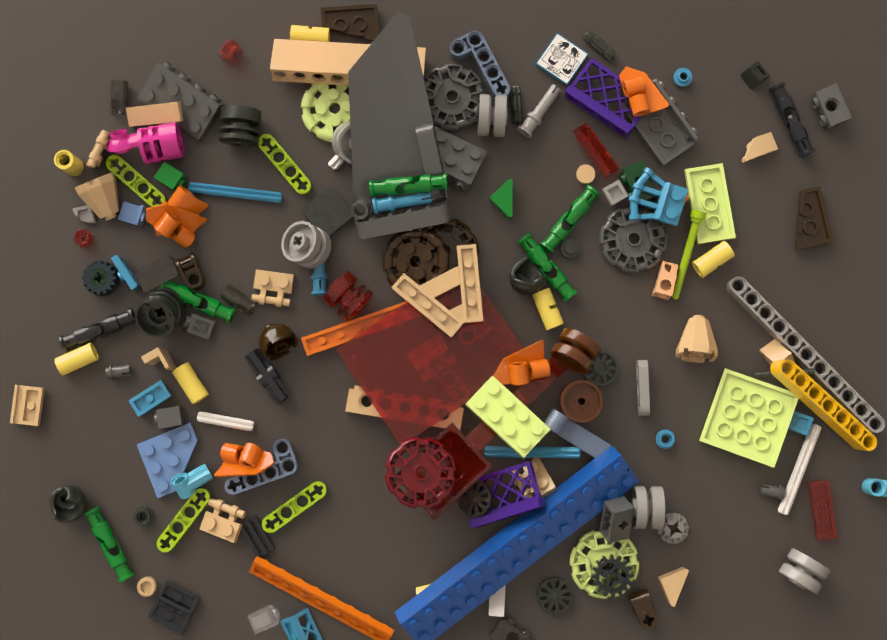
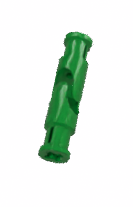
[369,173,449,197]
[540,185,600,254]
[517,232,578,302]
[160,277,236,324]
[83,506,135,583]

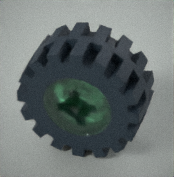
[82,261,120,296]

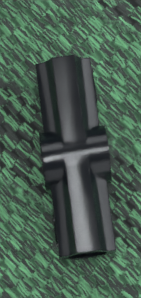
[244,348,291,405]

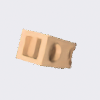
[652,261,678,300]

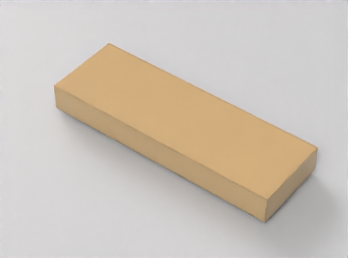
[126,101,183,127]

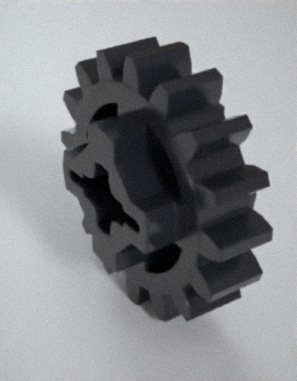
[590,554,634,598]

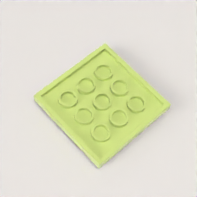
[699,368,799,468]

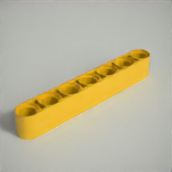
[770,360,877,451]

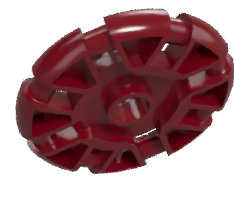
[385,437,456,509]

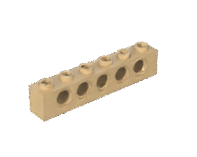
[345,385,464,431]

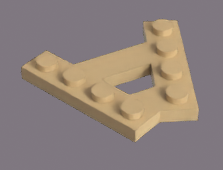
[391,244,483,338]

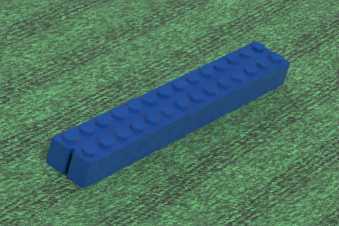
[394,445,639,640]

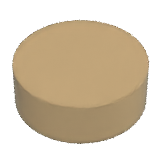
[576,164,595,184]
[137,576,158,597]

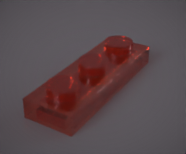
[573,123,620,178]
[808,479,838,540]

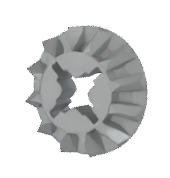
[658,513,689,544]

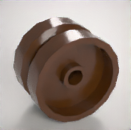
[550,328,601,374]
[558,380,603,423]

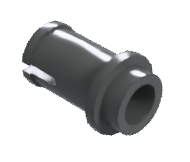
[106,364,131,380]
[759,483,785,500]

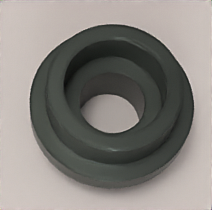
[134,507,154,526]

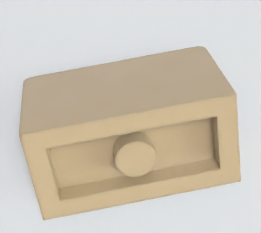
[141,347,177,371]

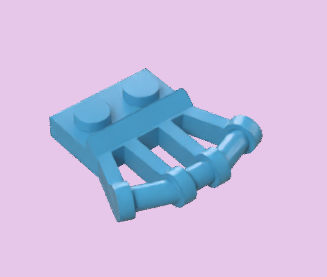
[628,167,688,227]

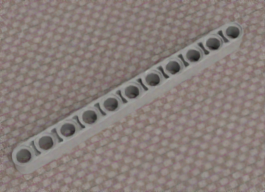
[726,277,885,433]

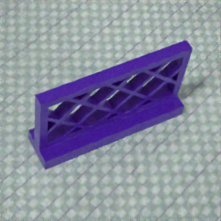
[565,58,642,139]
[461,461,547,529]

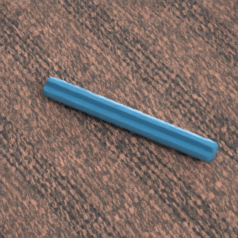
[188,182,282,203]
[484,446,580,458]

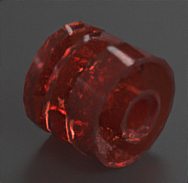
[322,271,373,322]

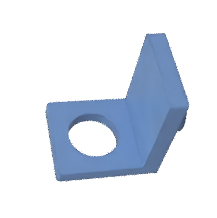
[118,202,146,227]

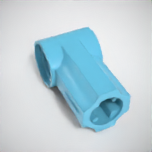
[171,464,213,499]
[862,478,887,497]

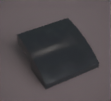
[147,580,201,634]

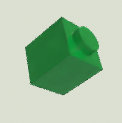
[154,162,187,192]

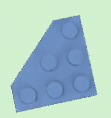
[137,423,199,498]

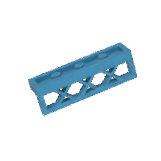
[280,608,323,640]

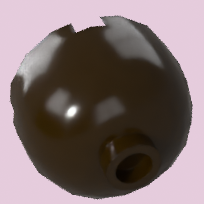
[258,324,298,360]

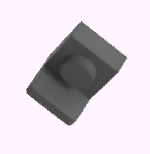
[182,313,215,340]

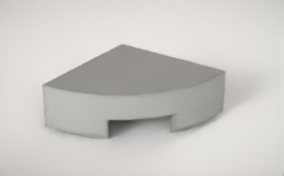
[73,205,97,224]

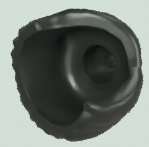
[509,257,547,295]
[50,485,87,523]

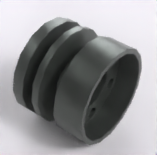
[218,105,261,147]
[135,287,185,338]

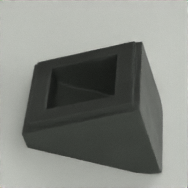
[740,61,770,89]

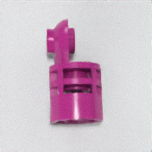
[107,122,185,164]

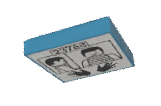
[536,33,588,86]

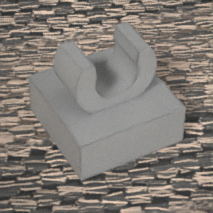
[602,180,628,206]

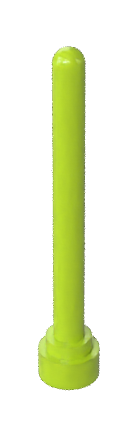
[672,209,707,300]

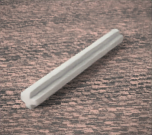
[778,424,822,515]

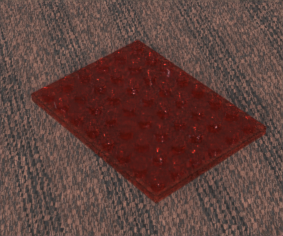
[336,285,523,443]

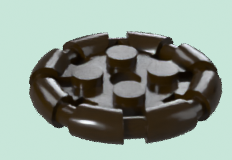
[412,219,479,279]
[382,228,449,286]

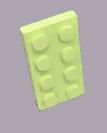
[684,163,736,245]
[465,376,550,459]

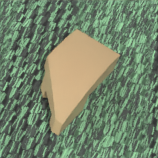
[742,132,778,163]

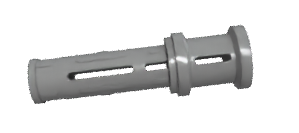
[517,84,561,138]

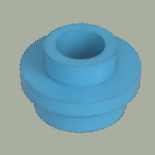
[673,68,693,87]
[656,430,675,449]

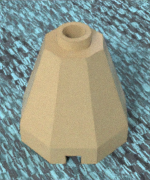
[75,172,119,221]
[675,315,718,363]

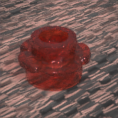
[74,229,93,248]

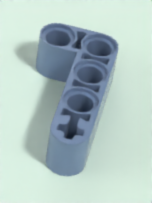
[450,31,510,99]
[544,409,616,458]
[224,439,299,495]

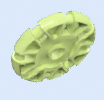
[301,75,350,142]
[569,530,639,599]

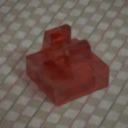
[218,39,243,63]

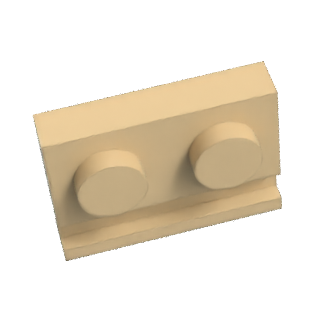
[10,385,45,426]

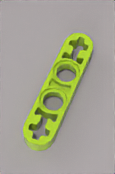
[259,134,312,195]
[106,155,167,207]
[262,481,327,533]
[157,488,211,552]

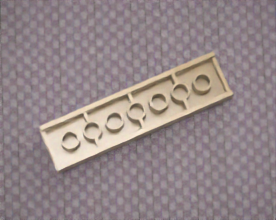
[270,39,426,86]

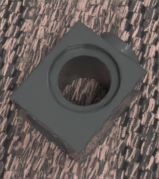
[154,406,185,429]

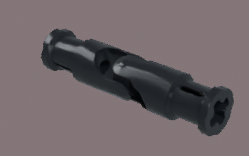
[768,82,816,158]
[58,307,137,352]

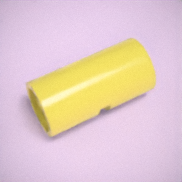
[290,25,330,42]
[54,150,84,176]
[692,241,735,278]
[532,288,564,331]
[55,342,99,376]
[172,362,209,405]

